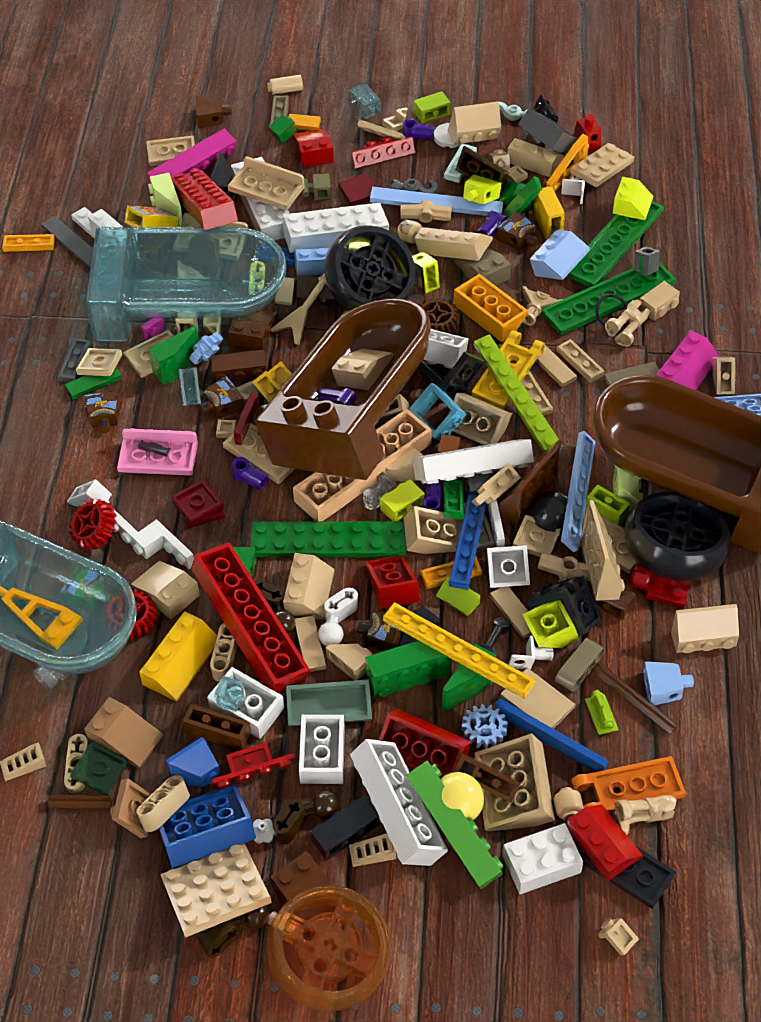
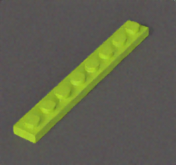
[474,334,563,452]

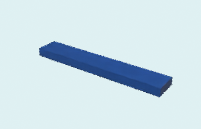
[449,494,487,590]
[495,698,609,772]

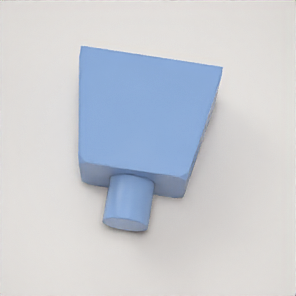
[643,662,694,706]

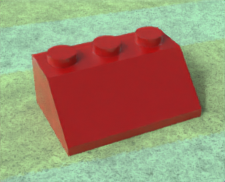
[567,804,643,882]

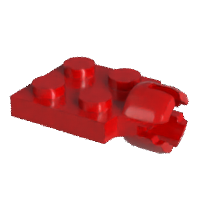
[630,565,690,609]

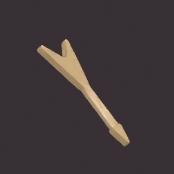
[271,273,327,346]

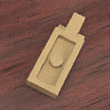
[472,463,521,507]

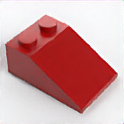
[293,129,334,167]
[365,555,419,609]

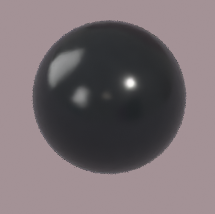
[530,491,568,535]

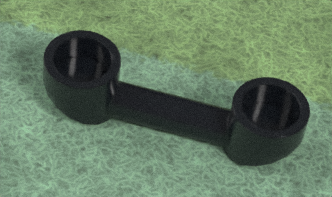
[481,617,510,653]

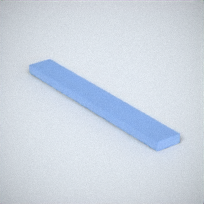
[370,187,503,216]
[561,431,595,552]

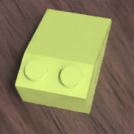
[148,173,183,230]

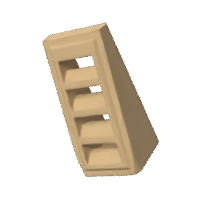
[0,742,47,781]
[349,834,396,867]

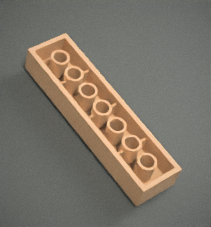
[293,409,432,522]

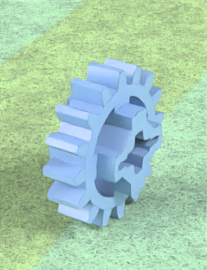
[189,332,223,365]
[462,704,507,749]

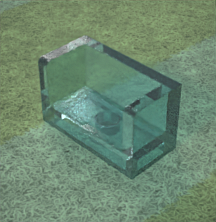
[349,83,381,118]

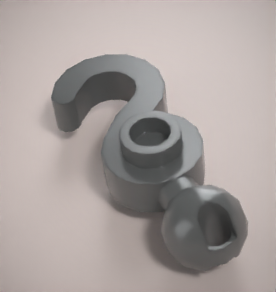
[389,179,438,194]

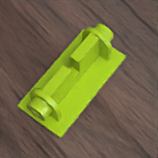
[585,690,619,735]

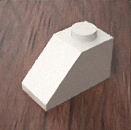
[67,479,112,507]

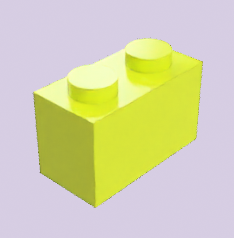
[380,479,425,521]

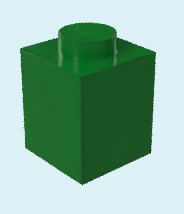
[269,114,297,144]

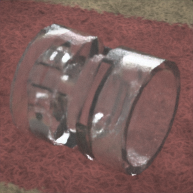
[33,653,72,691]

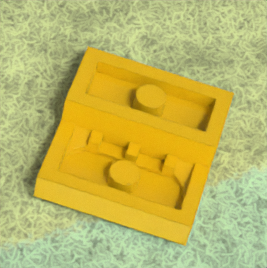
[252,361,292,403]

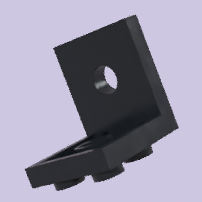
[418,352,487,395]
[527,575,602,636]

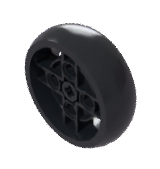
[324,225,416,311]
[624,492,731,581]

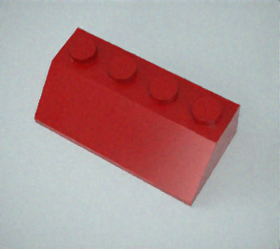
[378,708,472,779]

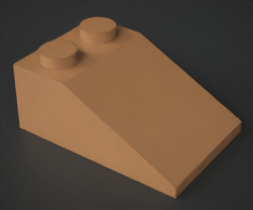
[85,697,164,769]

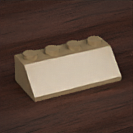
[414,227,493,261]

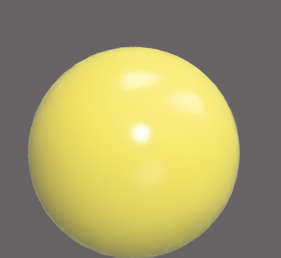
[440,772,484,820]

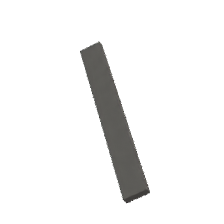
[41,216,136,297]

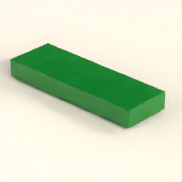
[504,176,542,219]
[65,367,122,400]
[443,480,464,519]

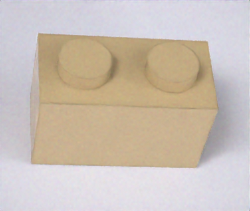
[639,281,680,321]

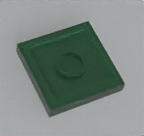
[70,741,129,795]

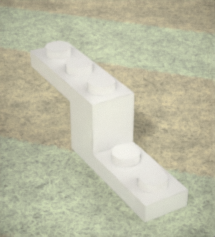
[71,207,133,248]
[113,510,194,569]

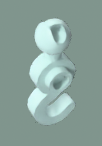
[498,102,528,121]

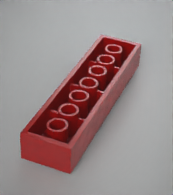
[171,169,238,230]
[191,542,310,693]

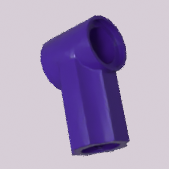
[403,119,435,140]
[477,210,507,236]
[318,388,357,406]
[232,457,269,490]
[423,483,443,511]

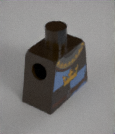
[357,612,404,651]

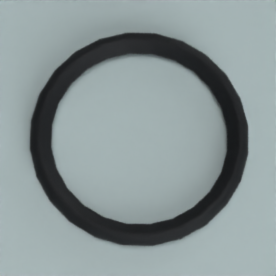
[595,294,628,328]

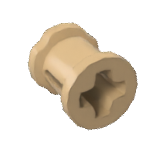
[523,302,542,326]

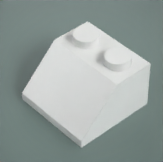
[487,545,530,588]

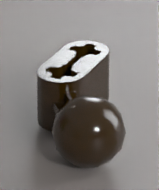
[254,580,296,634]
[273,791,339,844]
[197,905,270,958]

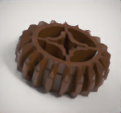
[418,298,460,334]

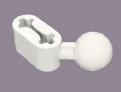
[318,588,358,646]

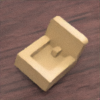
[489,149,510,170]

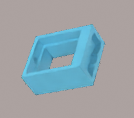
[408,383,467,441]

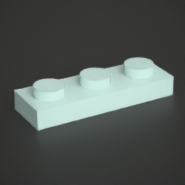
[444,144,477,183]

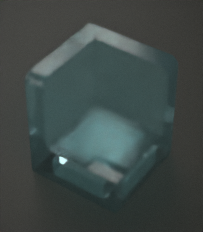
[215,676,244,712]

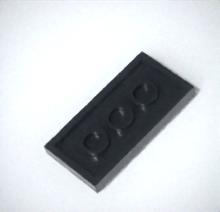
[579,846,677,910]

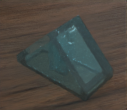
[178,367,201,406]

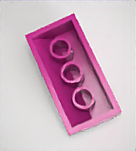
[656,330,720,390]

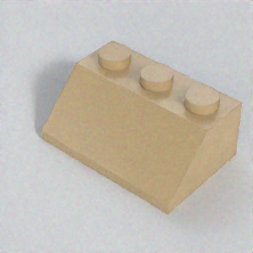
[447,102,501,145]
[507,138,564,177]
[448,393,512,445]
[283,553,334,620]
[671,604,739,653]

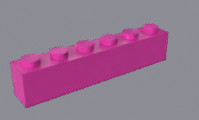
[147,128,236,184]

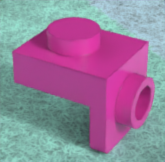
[141,311,164,340]

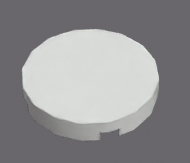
[434,123,461,148]

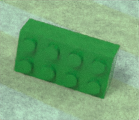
[365,641,452,699]

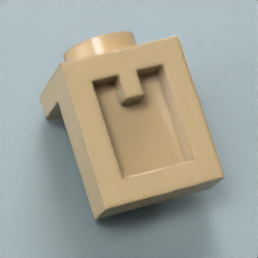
[598,918,639,955]

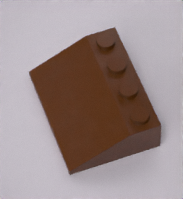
[498,440,562,526]

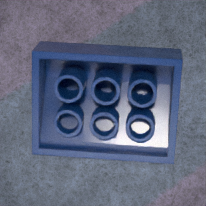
[159,784,256,868]

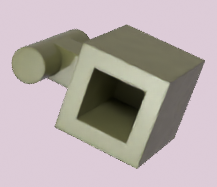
[302,173,331,200]

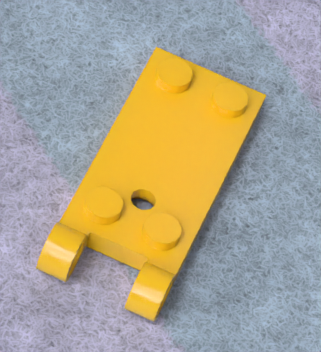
[472,330,545,410]

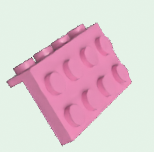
[117,428,198,475]

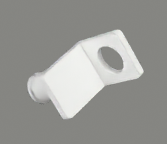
[561,174,585,204]
[508,636,553,669]

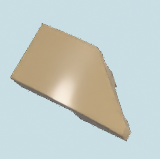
[382,107,407,131]
[203,311,222,335]

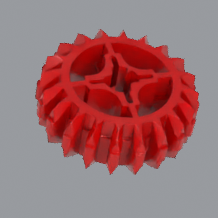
[69,498,117,550]
[103,589,157,641]

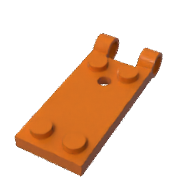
[571,756,686,814]

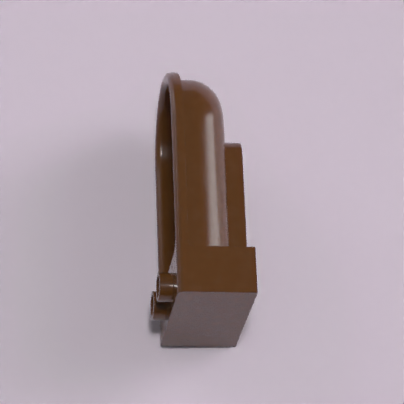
[255,299,431,480]
[593,375,761,554]

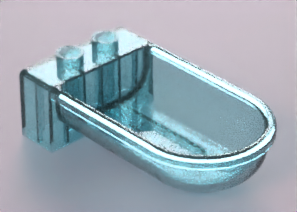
[86,227,286,341]
[0,520,137,674]

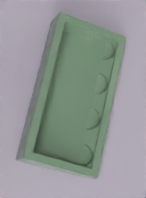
[286,680,372,727]

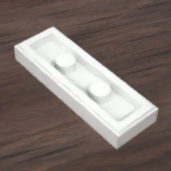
[487,499,505,548]

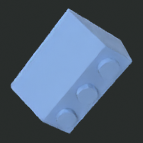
[530,230,590,280]
[294,247,347,277]

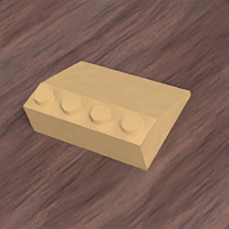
[580,500,624,600]
[475,733,555,831]

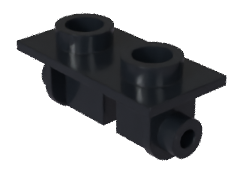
[534,94,558,123]

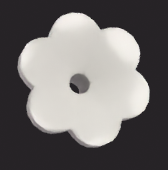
[253,819,275,844]

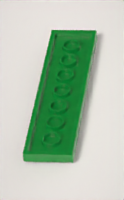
[567,201,664,287]
[541,262,676,336]
[251,521,406,557]

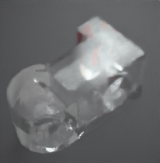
[363,472,396,510]

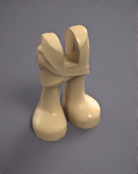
[605,299,650,347]
[613,795,676,835]

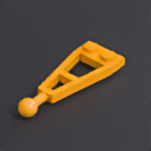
[533,134,589,203]
[0,585,83,650]

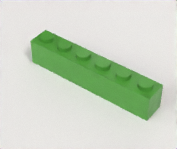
[406,760,504,889]

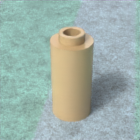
[267,75,303,95]

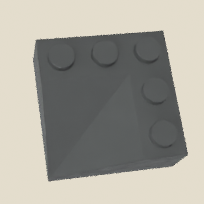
[518,108,578,153]

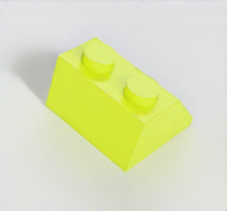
[613,177,653,220]
[522,600,579,648]

